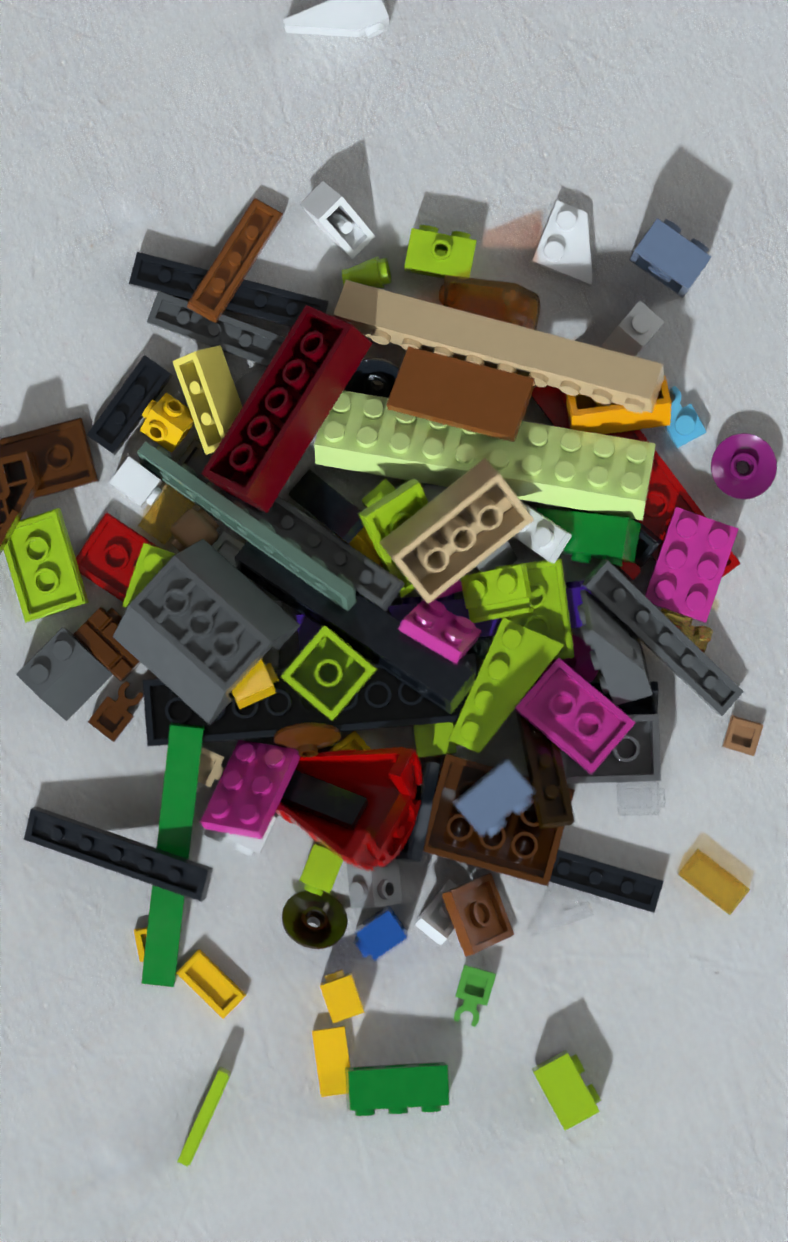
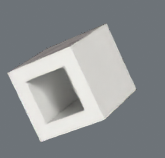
[109,456,163,508]

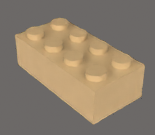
[379,458,534,604]

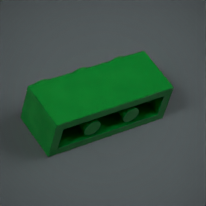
[537,508,641,567]
[345,1062,449,1116]

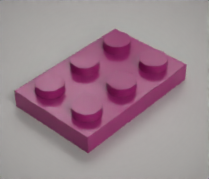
[644,507,739,623]
[515,658,636,775]
[200,740,301,840]

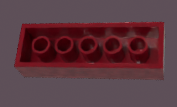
[201,305,372,513]

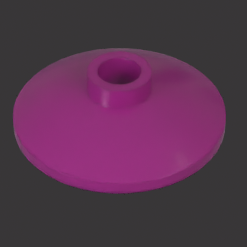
[711,433,777,500]

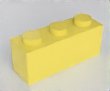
[172,345,242,455]

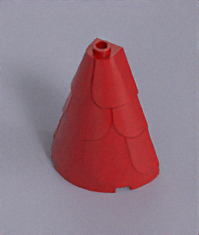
[276,747,422,871]

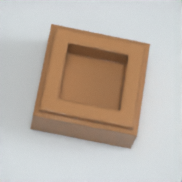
[721,715,763,756]

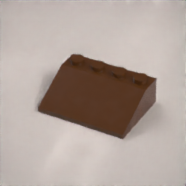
[423,754,575,886]

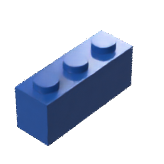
[354,905,408,961]

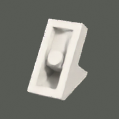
[415,879,458,946]

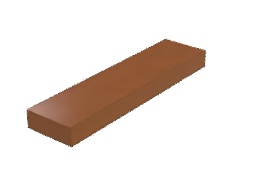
[187,198,283,323]

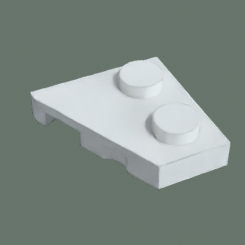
[532,200,593,286]

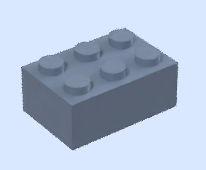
[453,759,534,836]

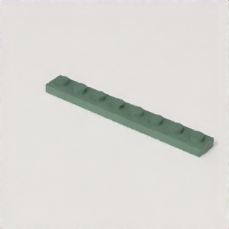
[137,442,356,612]

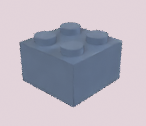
[630,218,712,298]

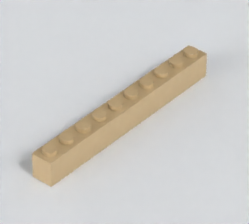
[333,280,664,413]

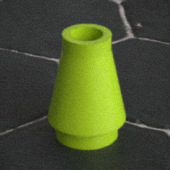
[341,256,392,288]

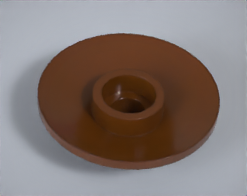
[274,723,341,757]

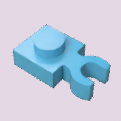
[664,386,706,449]

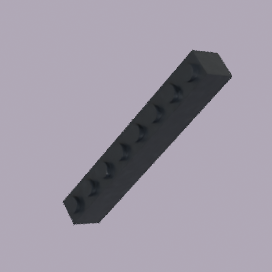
[234,541,475,714]

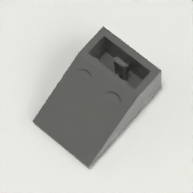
[577,589,653,705]

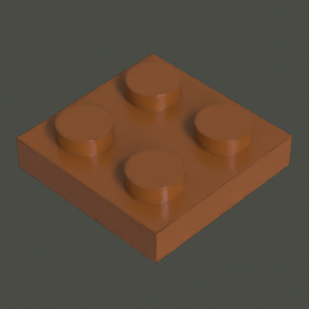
[442,873,515,957]

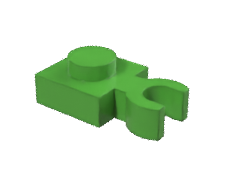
[454,964,496,1027]

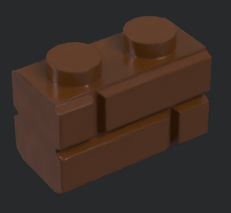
[73,607,141,682]

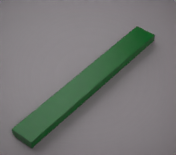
[141,723,204,987]

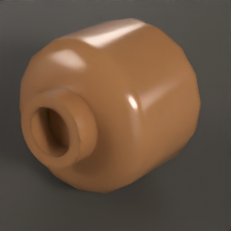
[170,508,220,552]

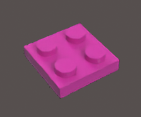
[398,599,482,664]

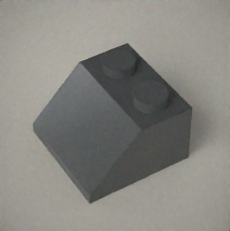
[16,627,113,721]

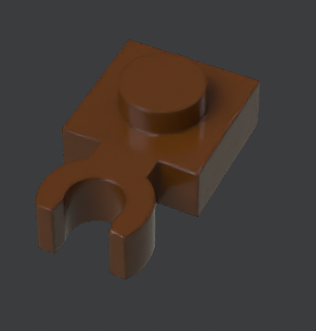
[88,681,144,742]

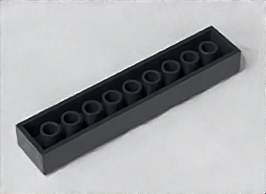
[142,653,477,746]

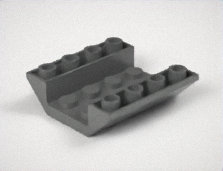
[113,539,300,725]

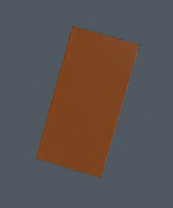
[386,347,535,442]

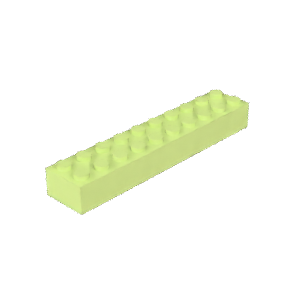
[314,390,656,520]

